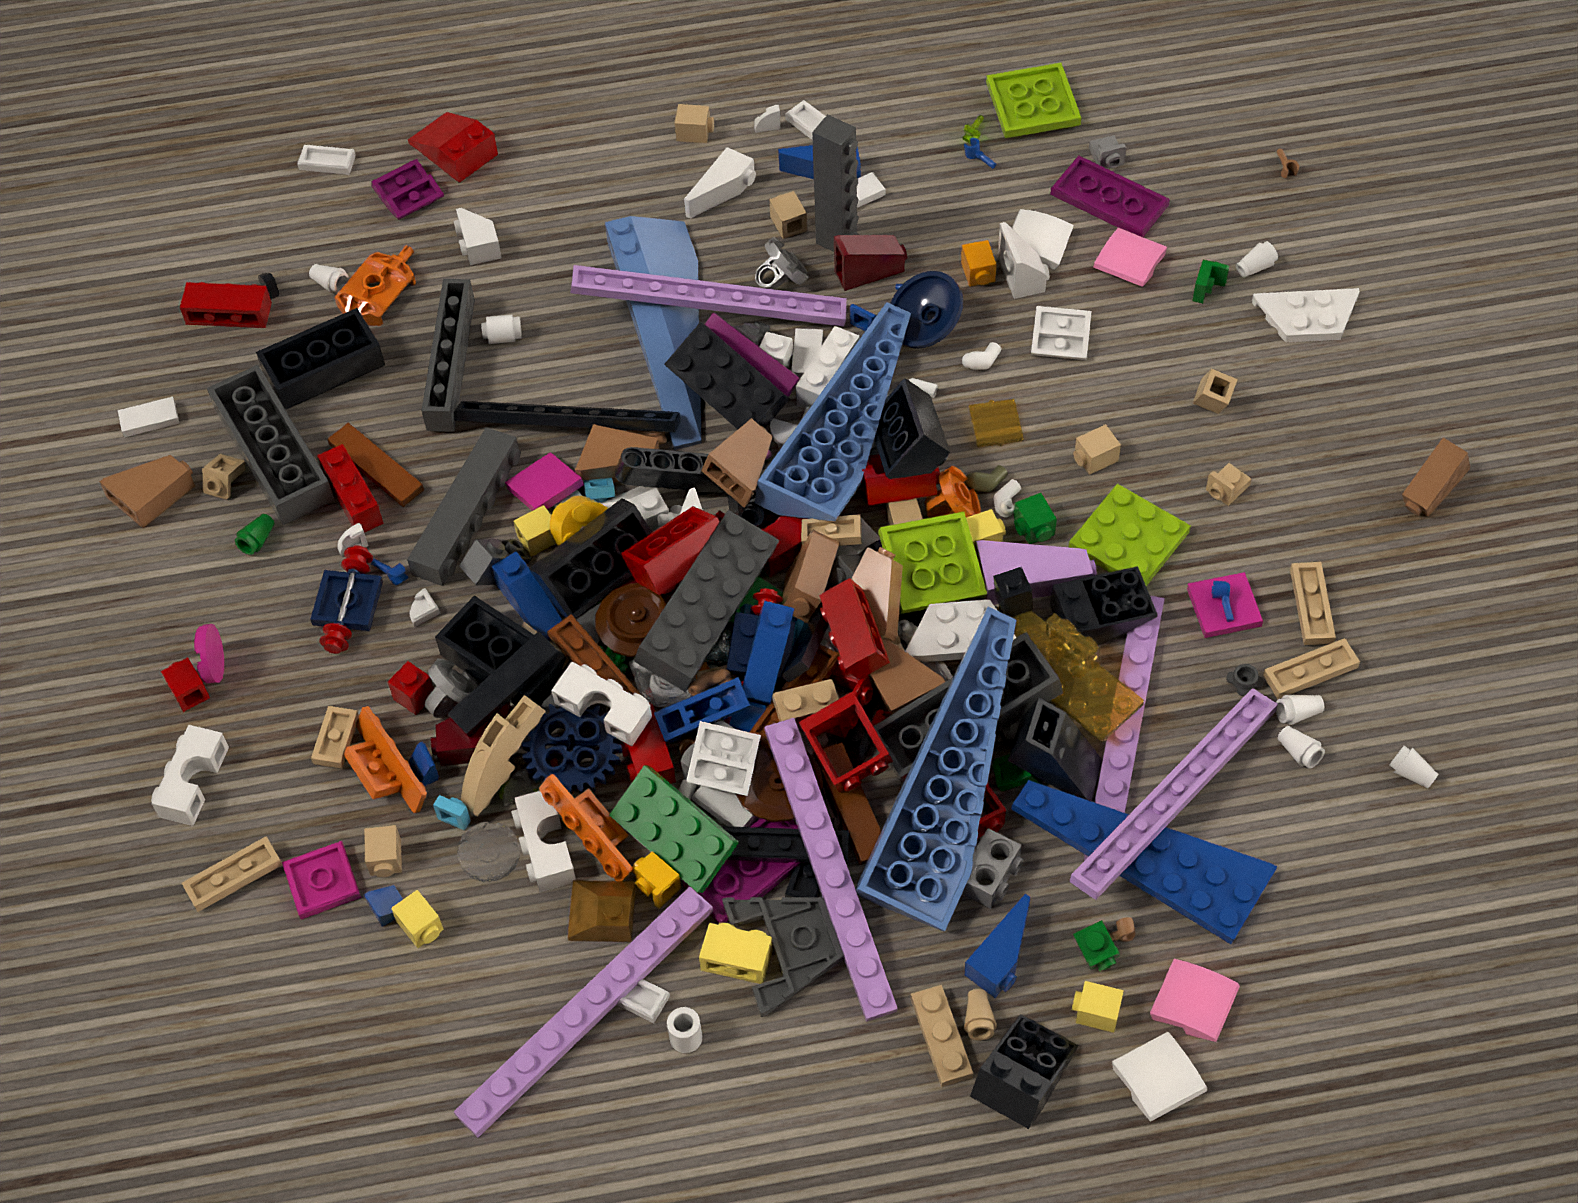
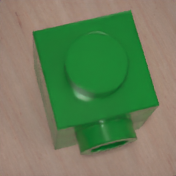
[1014,493,1057,544]

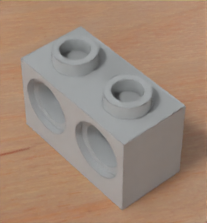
[962,828,1024,909]

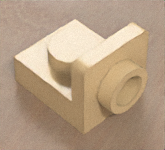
[202,454,245,500]
[1206,463,1251,506]

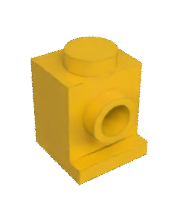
[632,851,681,909]

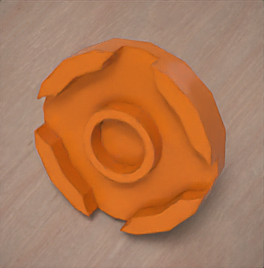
[924,466,981,518]

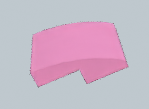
[1093,228,1167,287]
[1150,959,1240,1042]

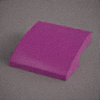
[371,158,444,220]

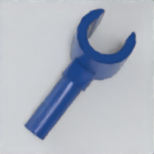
[964,138,996,169]
[371,558,409,585]
[1211,581,1234,622]

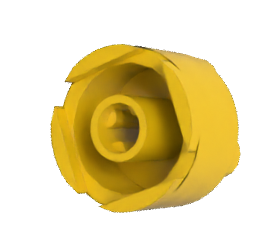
[550,496,608,546]

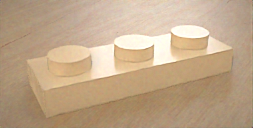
[1290,562,1336,645]
[1263,638,1360,699]
[182,836,282,912]
[911,985,973,1087]

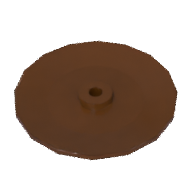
[595,583,672,657]
[735,745,823,822]

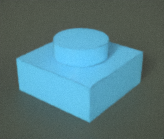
[584,478,615,502]
[433,795,471,831]

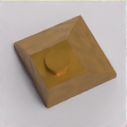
[568,880,636,942]

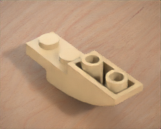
[461,695,546,816]

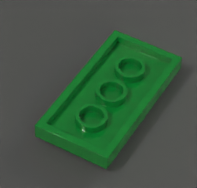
[609,765,739,893]

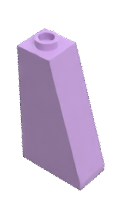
[975,540,1097,605]

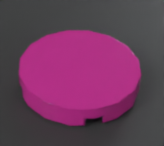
[194,624,224,684]

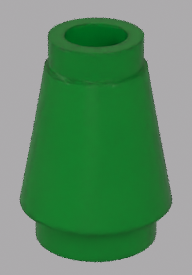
[235,513,275,555]

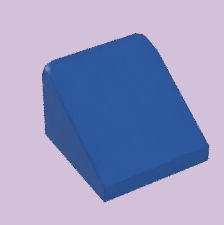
[850,304,876,331]
[729,700,766,732]
[408,742,439,786]
[364,885,403,927]

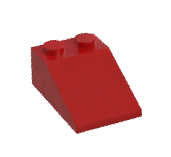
[408,112,498,183]
[621,506,719,595]

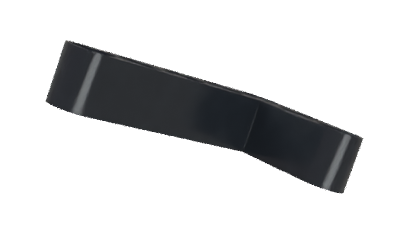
[615,447,764,528]

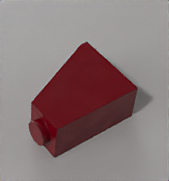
[834,235,908,291]
[431,701,514,766]

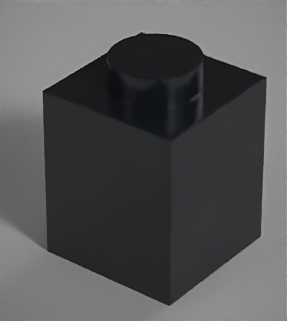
[993,566,1033,617]

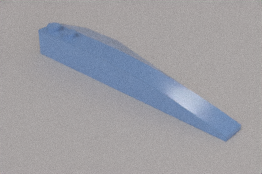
[605,216,702,450]
[755,302,911,521]
[855,606,1016,931]

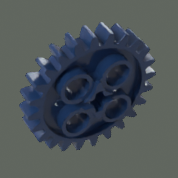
[522,704,623,795]

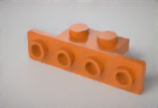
[344,706,427,813]
[539,774,633,882]

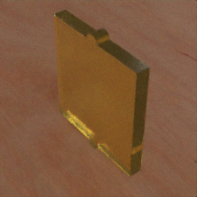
[968,399,1024,447]

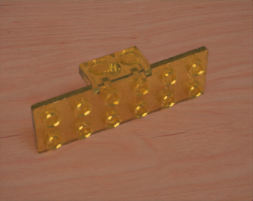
[996,606,1144,742]

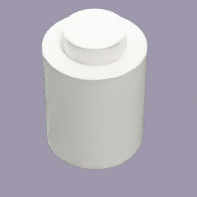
[667,1007,702,1053]

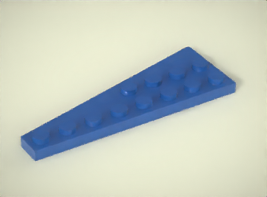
[1011,780,1277,944]

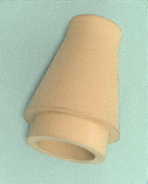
[964,989,997,1041]

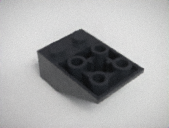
[1049,566,1158,651]
[1007,697,1102,801]
[970,1014,1079,1129]

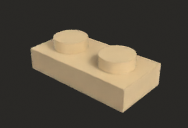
[801,514,862,546]
[772,679,838,722]
[311,706,359,769]

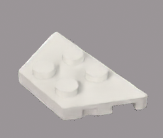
[1252,288,1360,342]
[905,599,1016,662]

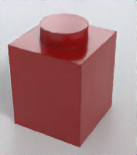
[161,657,210,712]
[388,661,434,715]

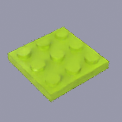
[986,63,1082,138]
[1068,484,1191,586]
[878,512,987,614]

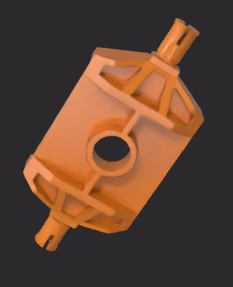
[334,245,416,326]

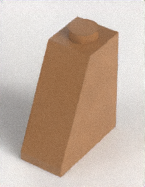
[701,418,773,508]
[575,424,659,487]
[1402,438,1470,517]
[99,455,195,528]
[781,529,839,623]
[851,547,903,642]
[868,638,945,715]

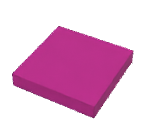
[505,452,584,511]
[1187,572,1263,638]
[282,841,361,920]

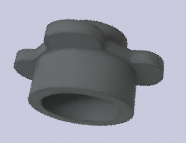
[1226,664,1263,696]

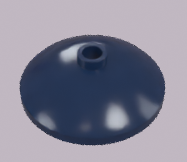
[890,271,963,349]

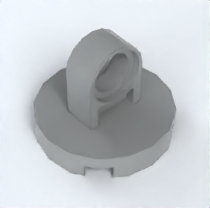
[755,237,809,290]
[425,659,479,718]

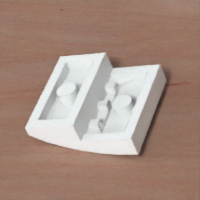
[1012,209,1074,270]
[1031,306,1092,360]
[686,721,761,796]
[692,786,759,827]
[1112,1032,1207,1122]

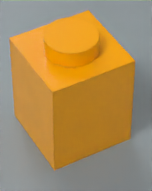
[961,240,997,287]

